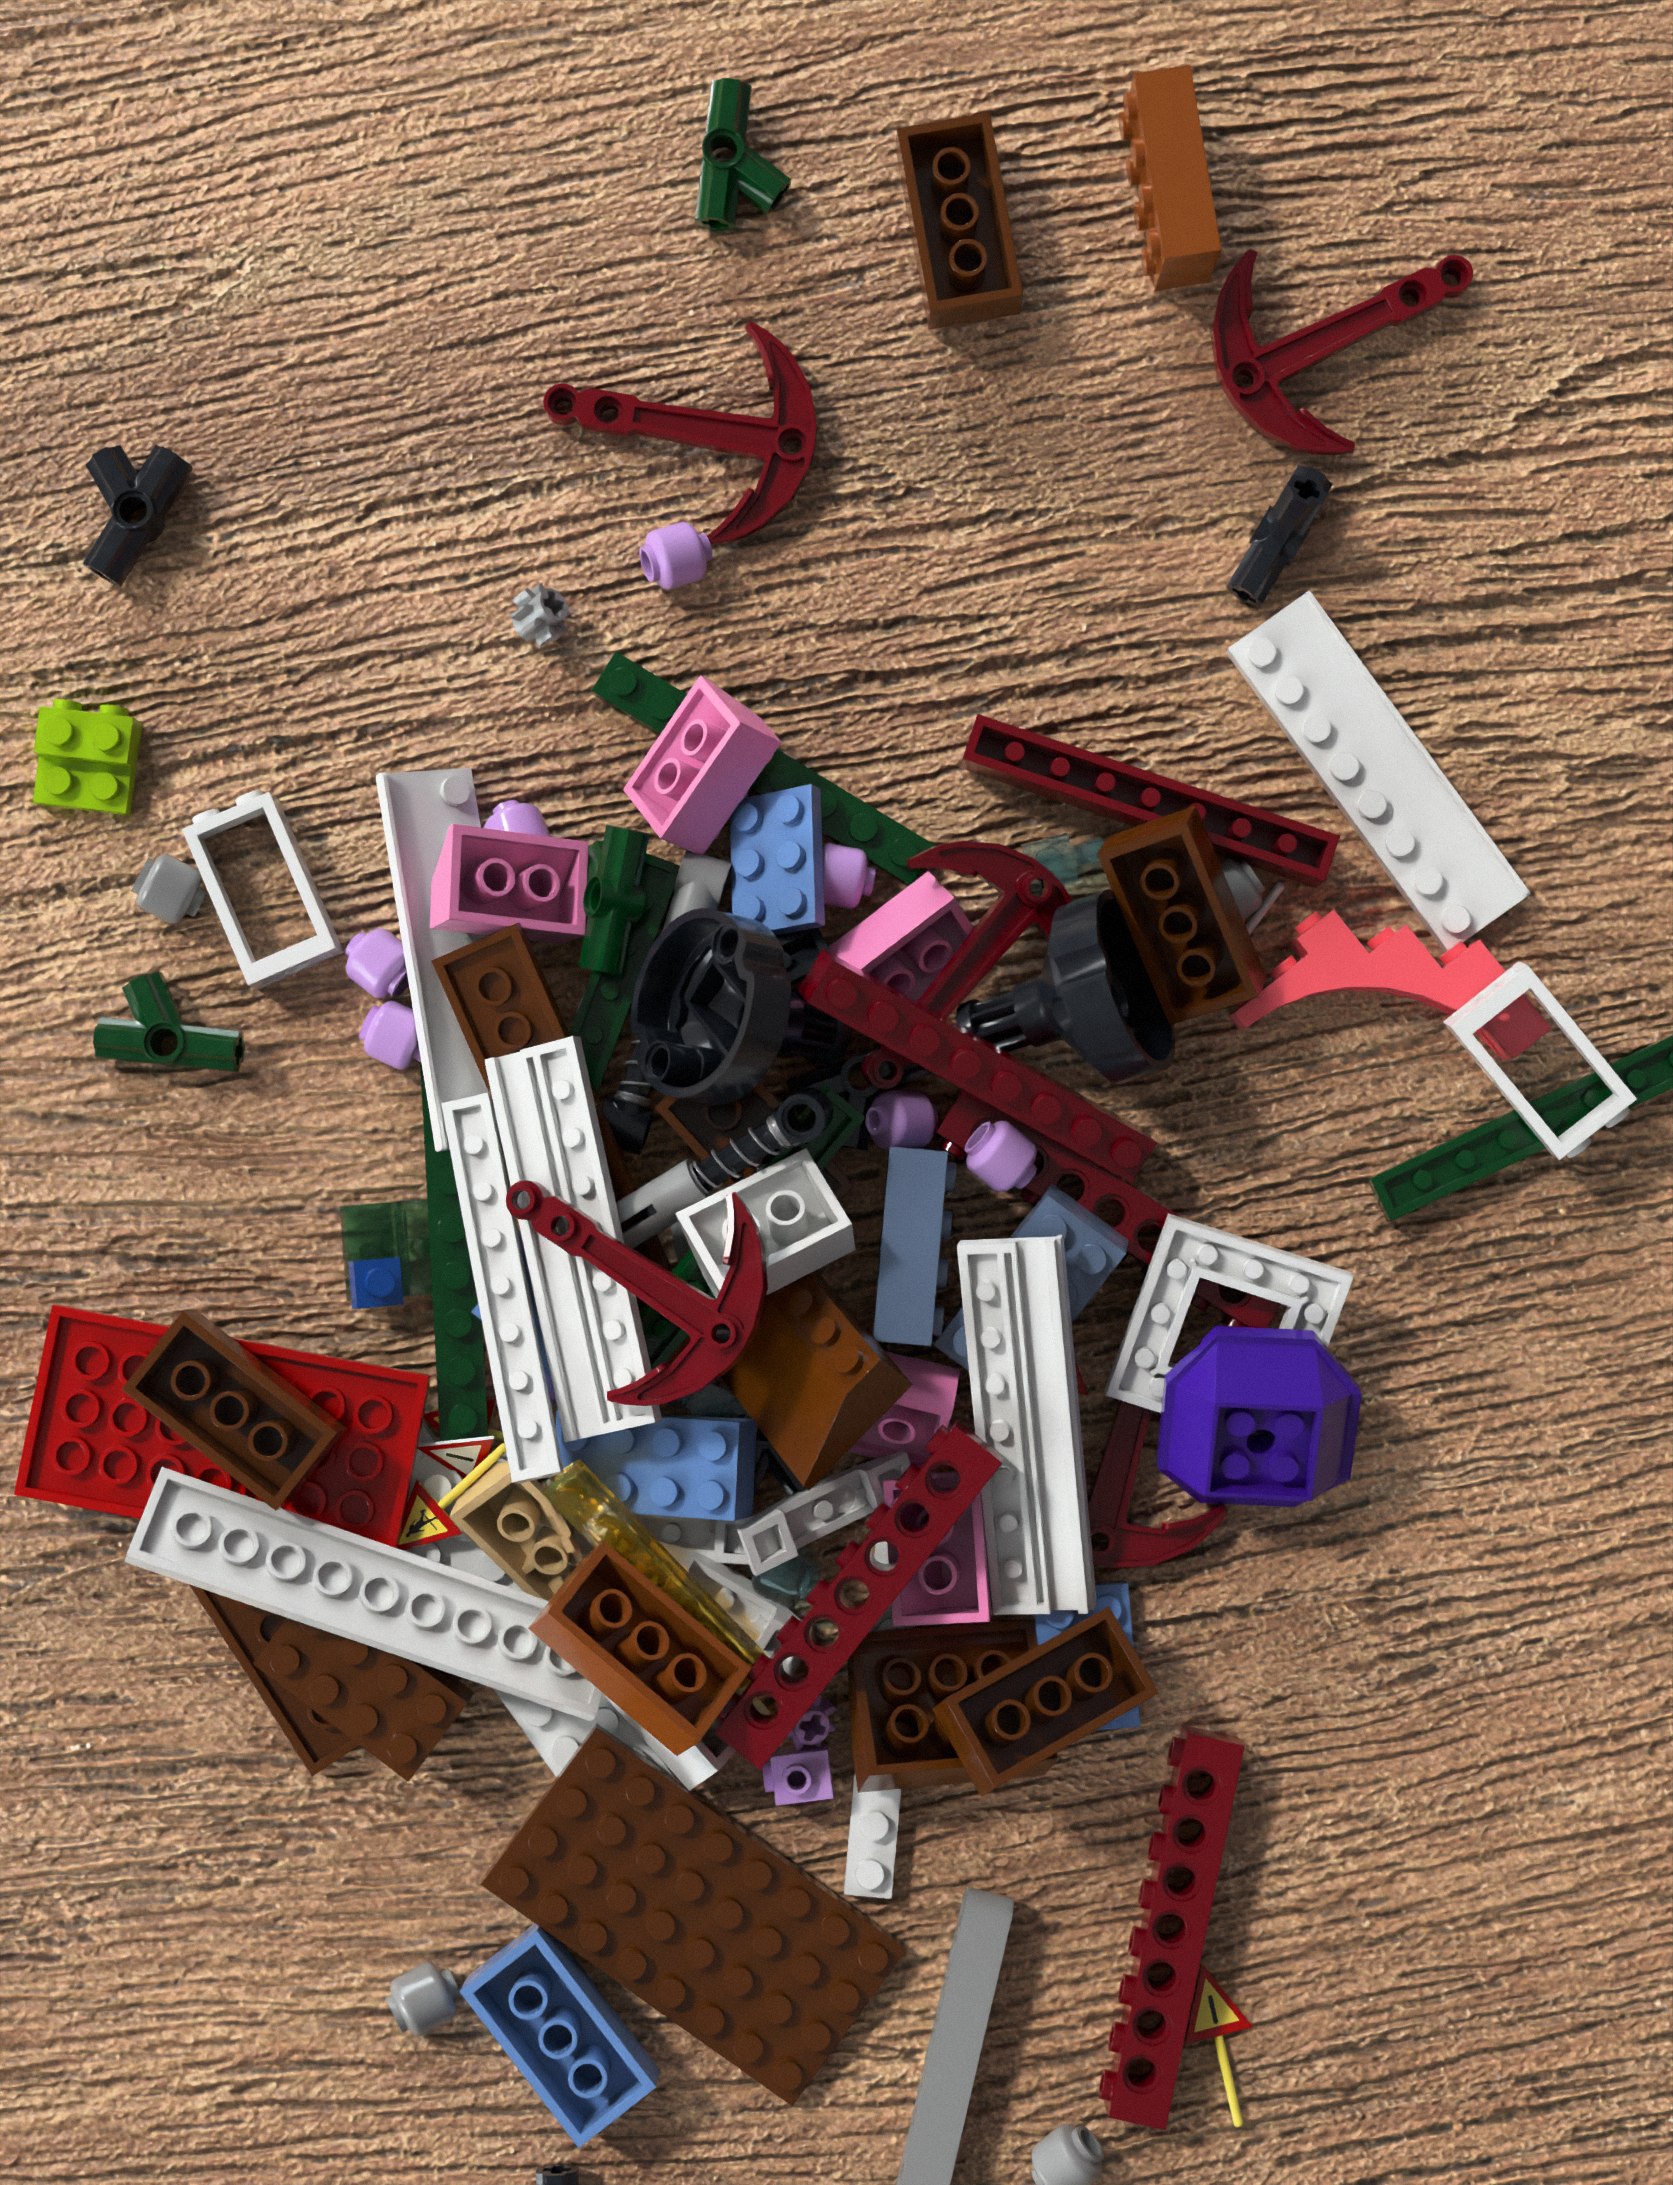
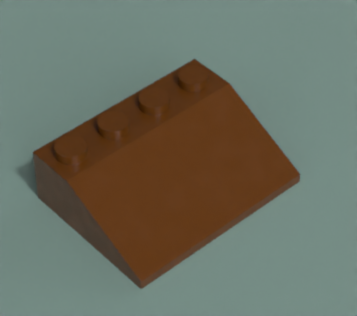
[721,1270,913,1490]
[847,1619,1058,1793]

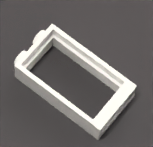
[182,790,344,989]
[1443,961,1637,1160]

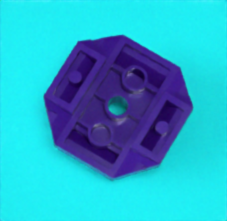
[1156,1326,1362,1507]

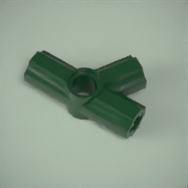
[695,78,791,231]
[578,825,650,974]
[93,971,245,1072]

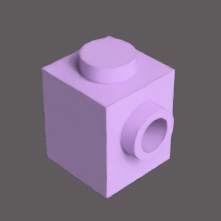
[762,1741,834,1806]

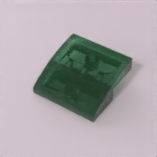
[340,1199,432,1301]

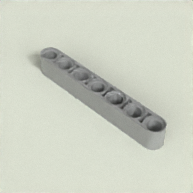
[896,1887,1014,2185]

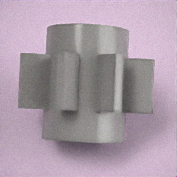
[510,583,570,646]

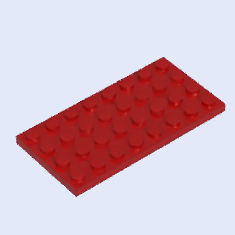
[14,1304,432,1549]

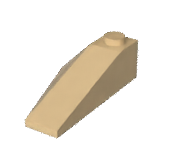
[449,1461,584,1601]

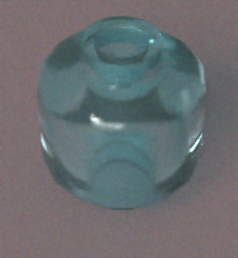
[747,1547,821,1608]

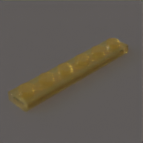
[540,1459,768,1692]

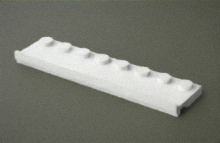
[1225,590,1530,952]
[376,768,502,1152]
[485,1036,662,1442]
[957,1235,1096,1615]

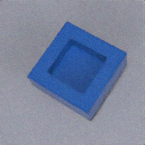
[348,1257,404,1309]

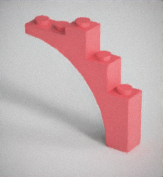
[1228,909,1552,1061]

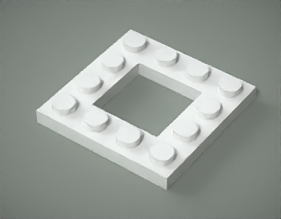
[1105,1213,1354,1435]

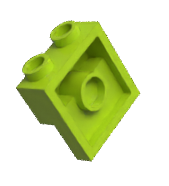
[33,699,143,816]

